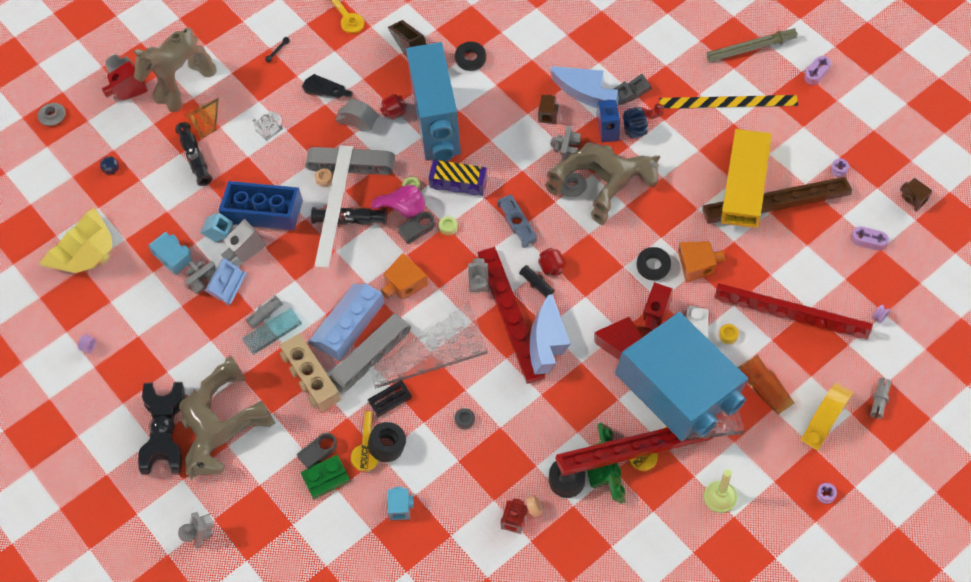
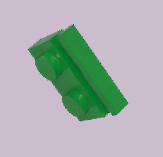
[300,455,351,500]

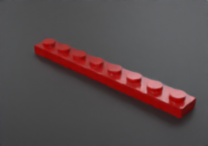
[477,247,545,384]
[714,283,873,339]
[555,427,714,476]

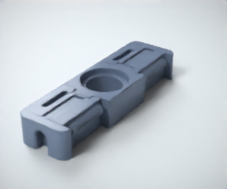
[497,195,537,248]

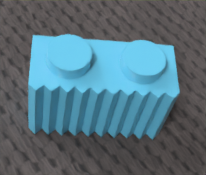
[148,232,192,275]

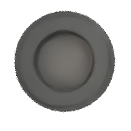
[455,408,475,430]

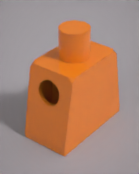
[678,241,725,282]
[380,253,428,299]

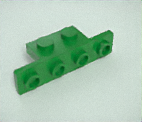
[587,423,625,504]

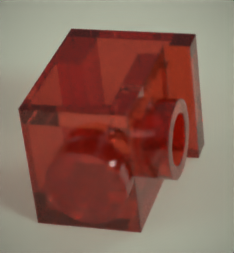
[500,499,528,534]

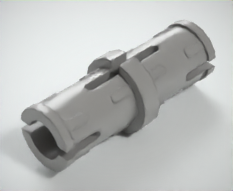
[246,295,283,329]
[870,378,892,419]

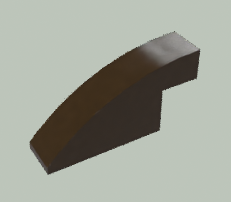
[388,20,427,57]

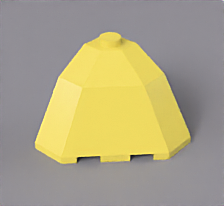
[39,208,112,273]

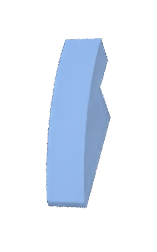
[551,66,619,108]
[530,295,571,375]

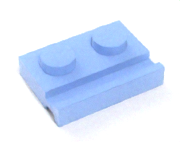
[205,258,246,305]

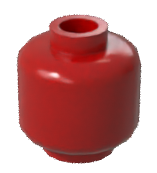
[380,94,407,120]
[538,248,566,277]

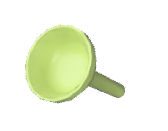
[704,469,737,513]

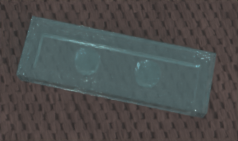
[242,308,302,355]

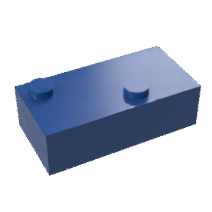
[218,181,303,230]

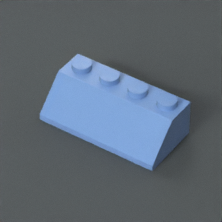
[308,284,384,362]

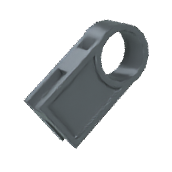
[397,212,435,244]
[296,433,337,469]

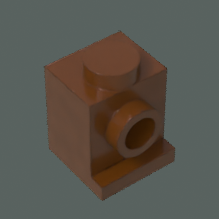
[538,95,559,125]
[900,177,933,212]

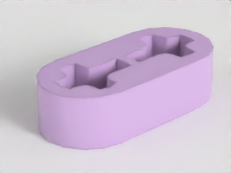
[804,56,831,85]
[851,226,889,250]

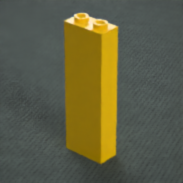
[721,129,772,228]

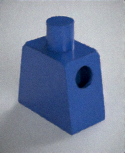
[596,100,620,143]

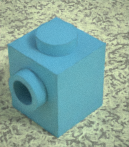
[200,213,233,242]
[387,487,414,520]

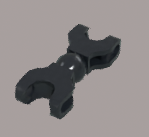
[138,382,185,475]

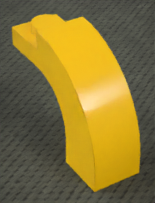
[800,383,854,451]

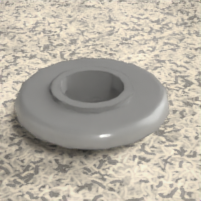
[38,103,66,126]
[561,172,587,197]

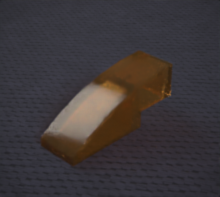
[738,354,794,414]

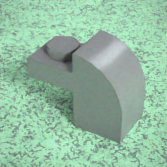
[335,99,379,131]

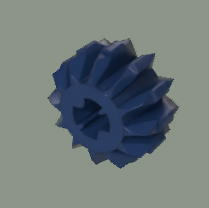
[623,107,649,138]

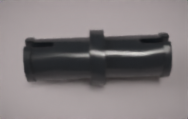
[519,265,555,298]

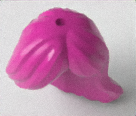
[371,185,425,218]

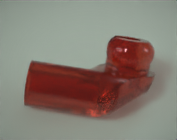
[640,104,664,119]

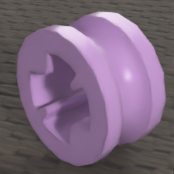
[831,158,849,177]
[872,304,891,324]
[78,334,96,354]
[816,483,837,504]

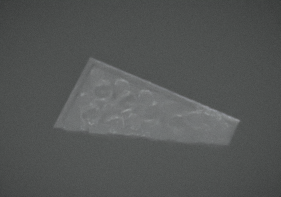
[369,302,488,389]

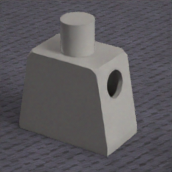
[221,219,267,262]

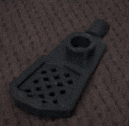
[302,74,353,98]

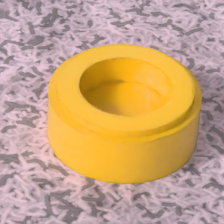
[719,324,739,344]

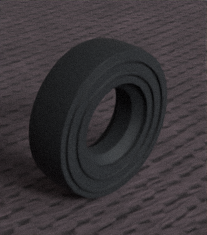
[455,42,486,71]
[636,247,671,281]

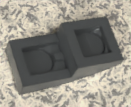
[614,74,653,105]

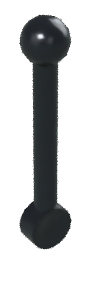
[265,37,290,63]

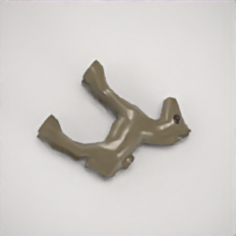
[134,28,217,112]
[545,142,661,225]
[179,355,276,480]

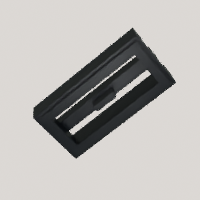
[367,380,412,417]

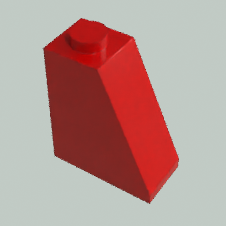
[594,317,642,360]

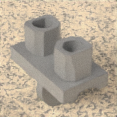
[550,126,581,162]
[468,259,489,293]
[184,261,216,294]
[178,512,214,548]

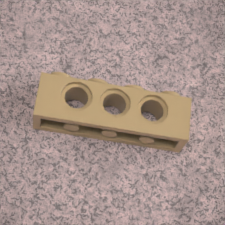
[279,333,341,412]

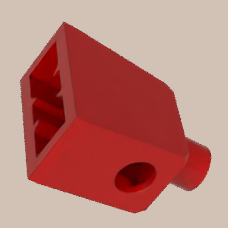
[102,61,148,101]
[643,282,673,332]

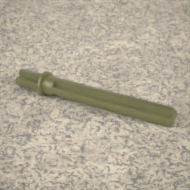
[707,28,798,62]

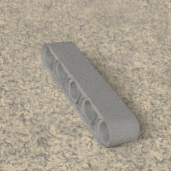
[305,147,395,175]
[329,314,411,392]

